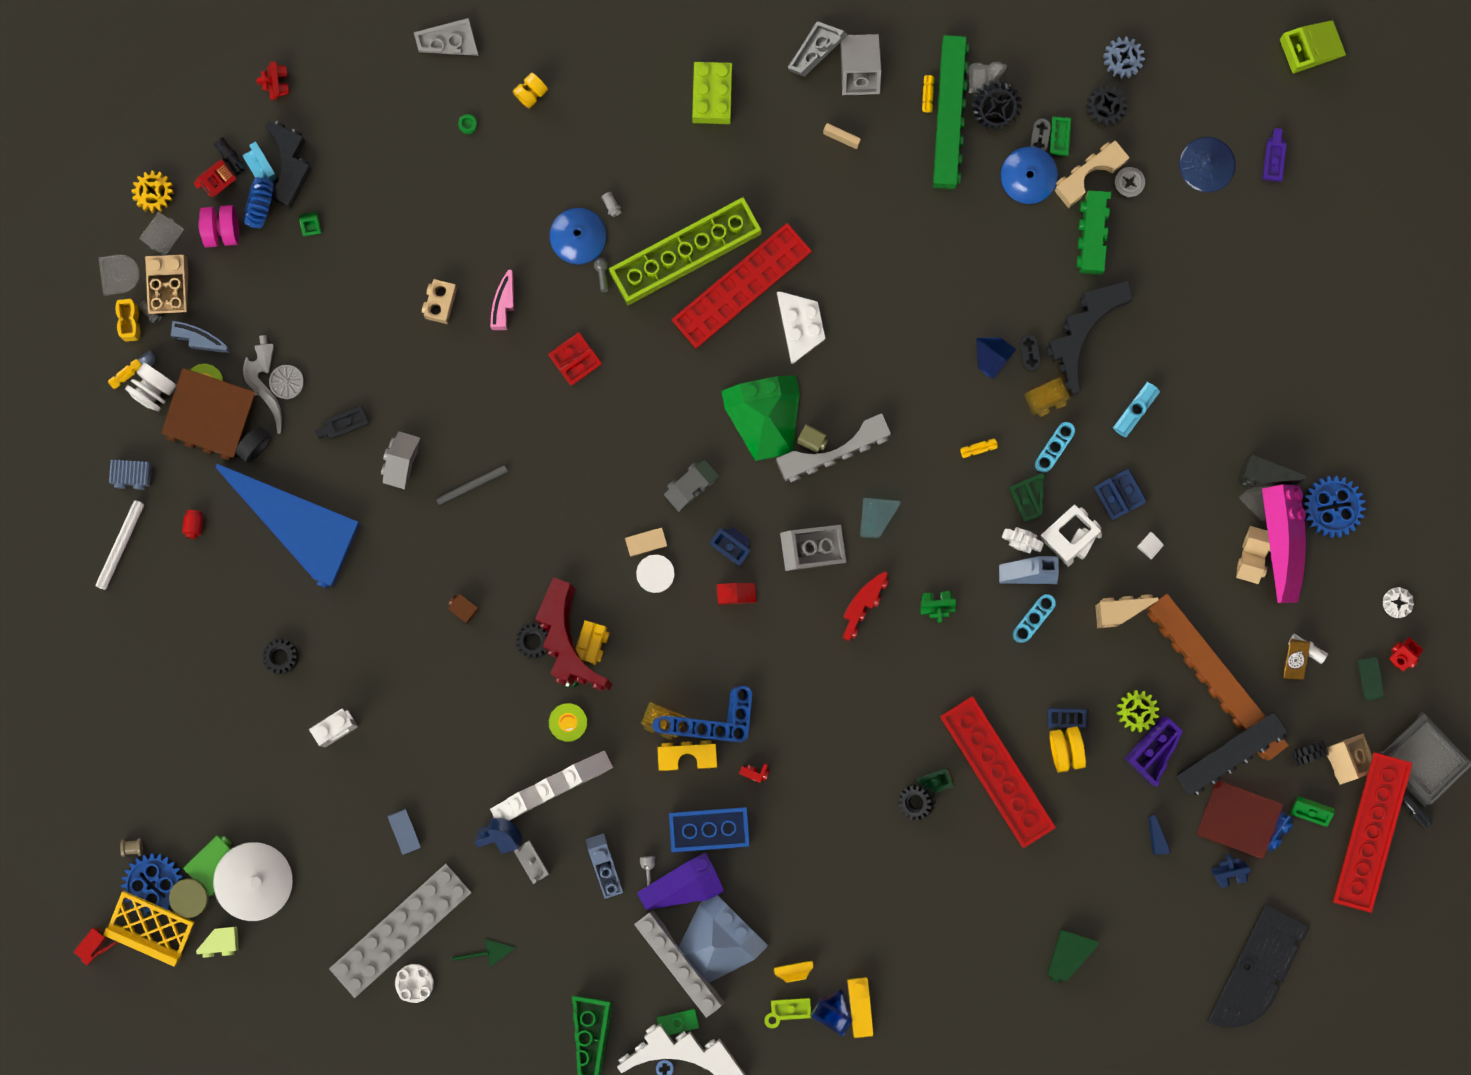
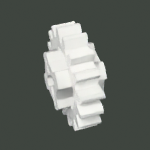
[1002,527,1044,553]

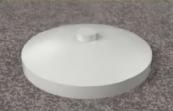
[213,842,293,921]

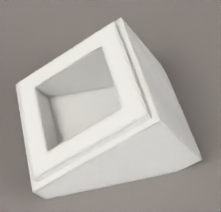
[1137,532,1164,560]

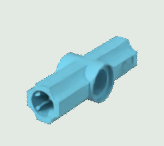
[1113,382,1160,438]

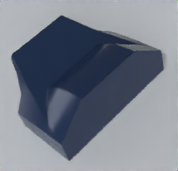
[709,527,751,567]

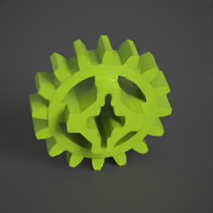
[1116,690,1159,732]

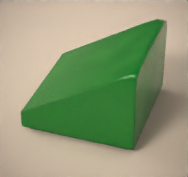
[299,211,322,237]

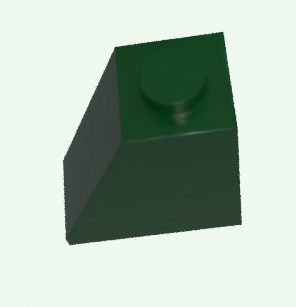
[1046,930,1099,983]

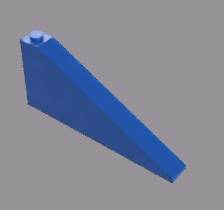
[216,464,360,588]

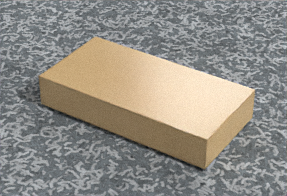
[823,123,861,149]
[625,528,667,557]

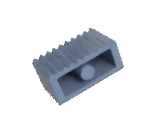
[109,460,152,490]

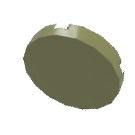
[169,878,209,918]

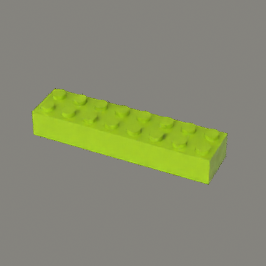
[609,197,761,306]

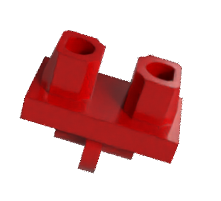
[256,62,289,100]

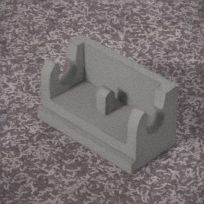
[514,841,550,884]

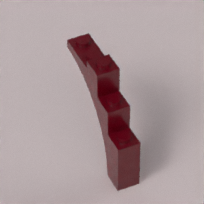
[535,577,613,691]

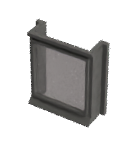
[1379,711,1471,807]

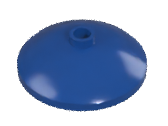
[1001,147,1058,204]
[550,208,607,264]

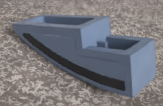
[171,321,230,353]

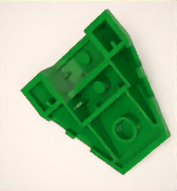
[721,375,800,461]

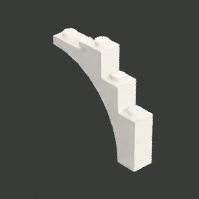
[490,750,613,821]
[617,1024,746,1075]

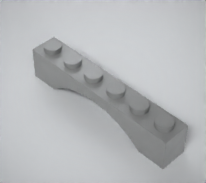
[776,413,891,483]
[634,910,725,1018]

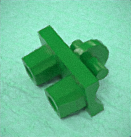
[920,591,956,623]

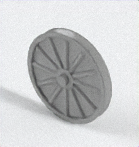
[269,365,304,399]

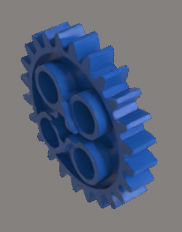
[1302,476,1366,538]
[120,853,184,916]

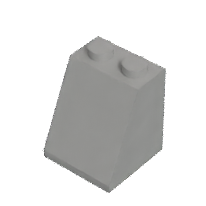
[840,34,881,95]

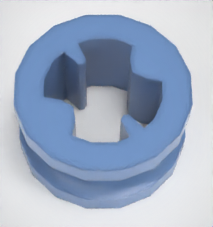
[656,1060,674,1075]

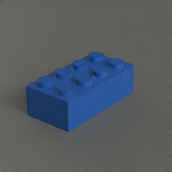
[669,807,749,852]

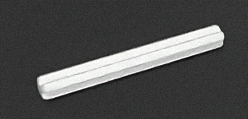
[96,500,144,590]

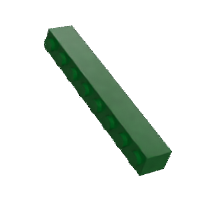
[933,35,969,189]

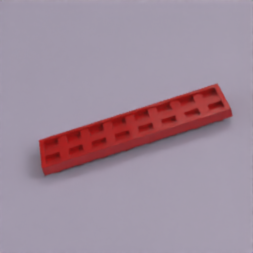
[671,223,812,349]

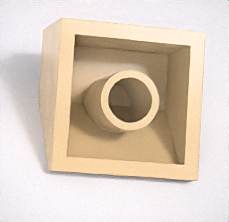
[1327,734,1372,784]

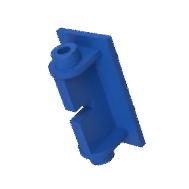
[1259,811,1293,852]

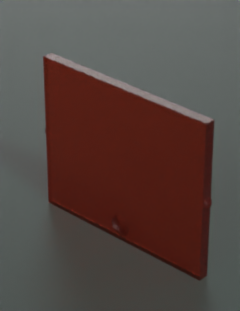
[1197,781,1283,859]

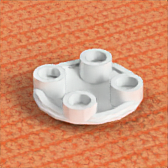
[395,964,434,1003]

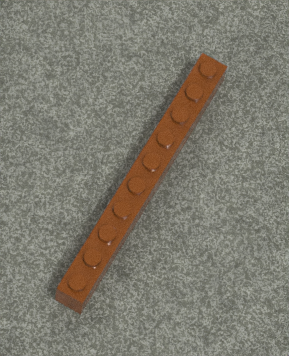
[1147,594,1289,760]

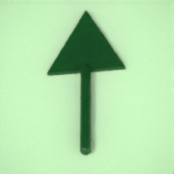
[451,939,515,967]

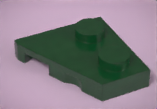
[1009,473,1044,523]

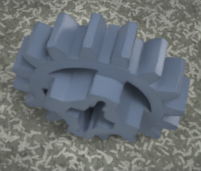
[1103,37,1145,79]

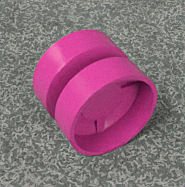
[199,205,239,248]

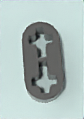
[1030,119,1051,151]

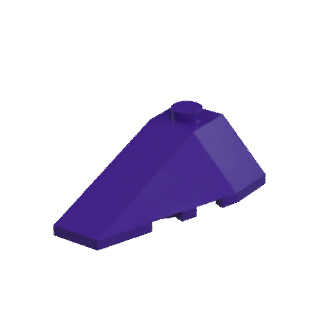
[637,852,724,910]

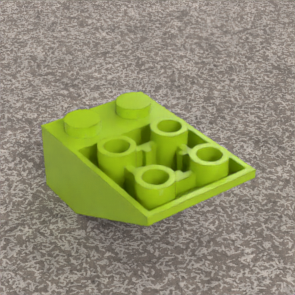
[1280,20,1346,74]

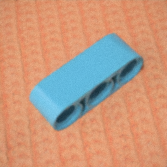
[1035,422,1075,473]
[1013,594,1056,643]

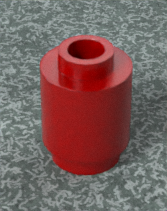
[182,510,204,539]

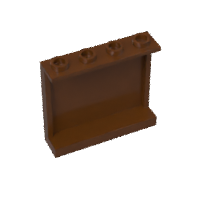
[161,368,259,460]

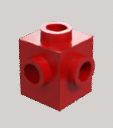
[1389,637,1424,672]

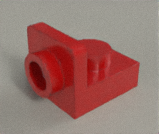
[739,763,770,783]

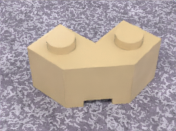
[1236,526,1271,584]

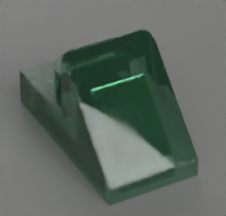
[916,767,956,794]

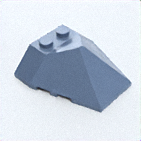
[679,895,768,983]

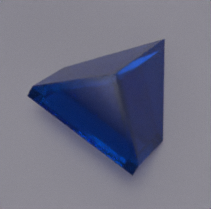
[976,338,1016,379]
[810,989,853,1036]

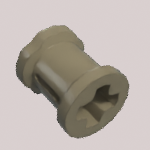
[120,838,143,857]

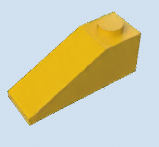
[847,977,873,1038]

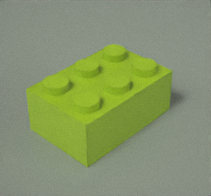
[692,62,732,124]

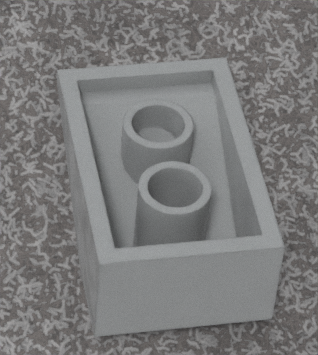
[780,525,846,571]

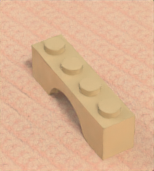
[1054,141,1129,208]

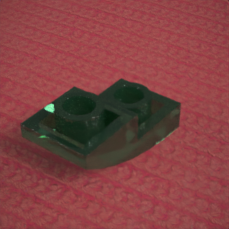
[1358,657,1384,701]

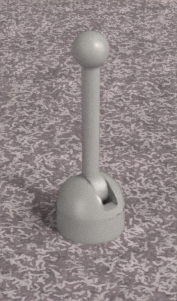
[640,856,656,886]

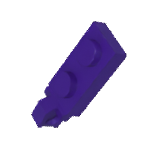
[1262,128,1287,182]

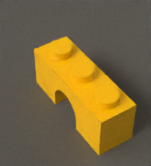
[657,740,717,771]

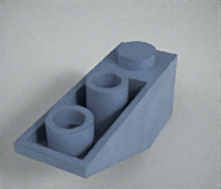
[999,556,1059,584]
[586,833,623,899]

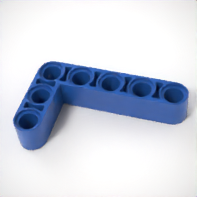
[652,686,752,742]

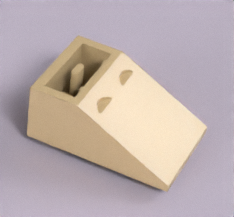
[145,255,188,314]
[1095,595,1158,628]

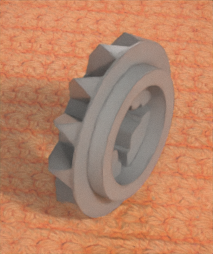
[1114,167,1145,197]

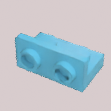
[243,141,278,182]

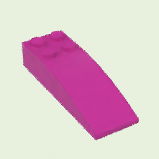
[1262,485,1306,603]

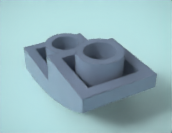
[387,809,421,855]

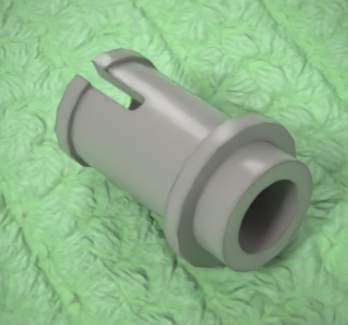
[601,192,622,217]

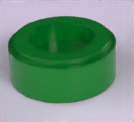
[458,114,478,134]

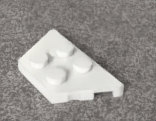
[777,292,825,364]

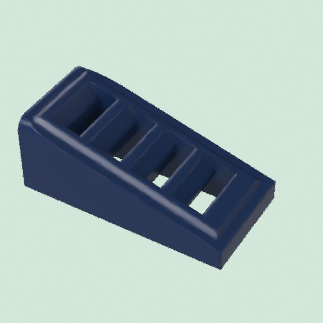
[1048,708,1089,728]
[1148,815,1171,855]

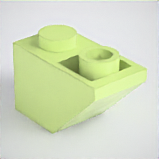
[196,927,239,958]

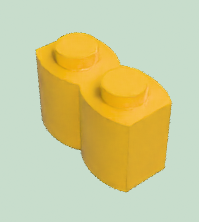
[116,299,141,342]

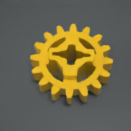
[131,171,174,213]

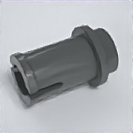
[138,300,162,324]

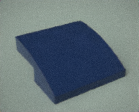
[1094,469,1147,521]

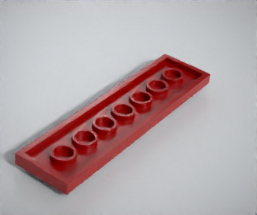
[940,696,1056,848]
[1333,752,1413,913]

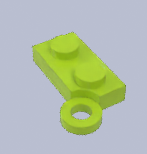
[765,998,811,1028]

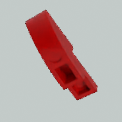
[842,572,889,641]

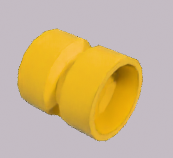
[512,72,548,109]

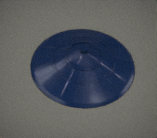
[1179,137,1236,192]

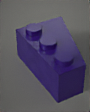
[1124,716,1183,787]

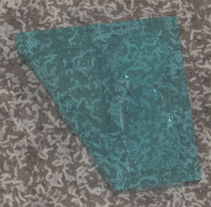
[860,498,900,538]

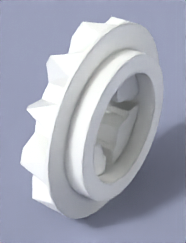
[1383,587,1414,618]

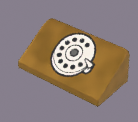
[1284,638,1311,679]

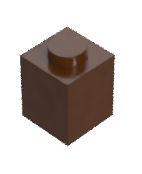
[448,594,479,624]

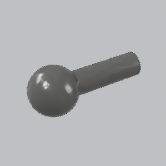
[594,258,609,292]

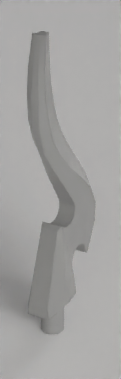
[243,335,282,434]

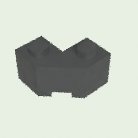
[664,459,720,512]

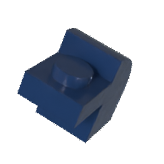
[474,818,523,854]

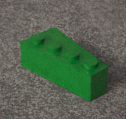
[1076,190,1111,275]
[572,996,614,1075]

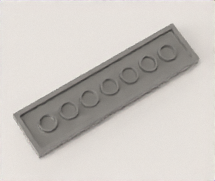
[329,864,472,998]

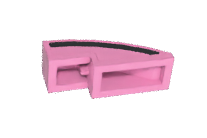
[491,270,514,330]

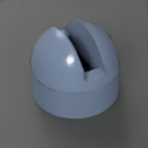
[138,351,156,366]

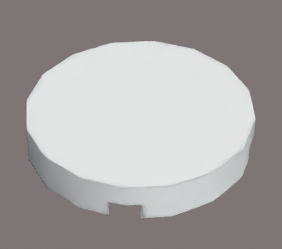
[636,554,675,593]

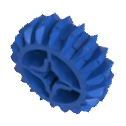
[244,177,274,228]

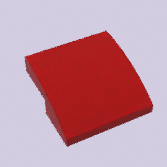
[548,332,602,386]

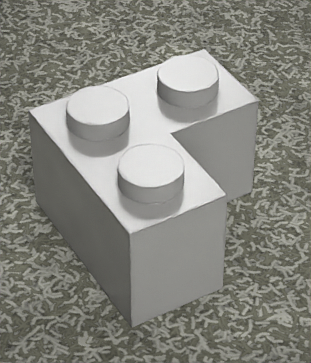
[381,431,420,489]

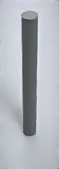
[436,465,508,505]

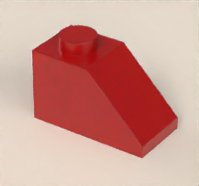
[717,583,756,605]

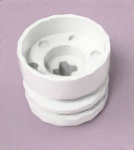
[125,363,177,412]

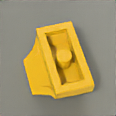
[774,961,813,983]

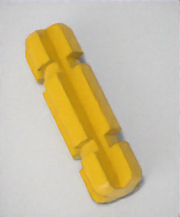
[922,75,934,113]
[108,359,142,389]
[960,438,998,458]

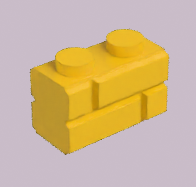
[576,620,610,665]

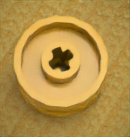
[1050,726,1086,773]

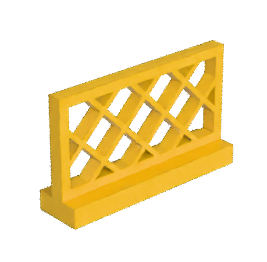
[103,891,194,967]

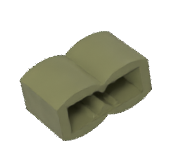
[797,424,828,454]

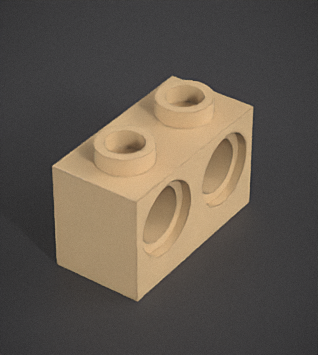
[422,279,457,324]

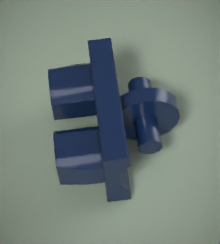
[1211,854,1251,888]

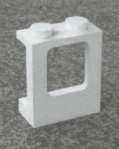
[1041,505,1102,567]
[309,708,358,747]

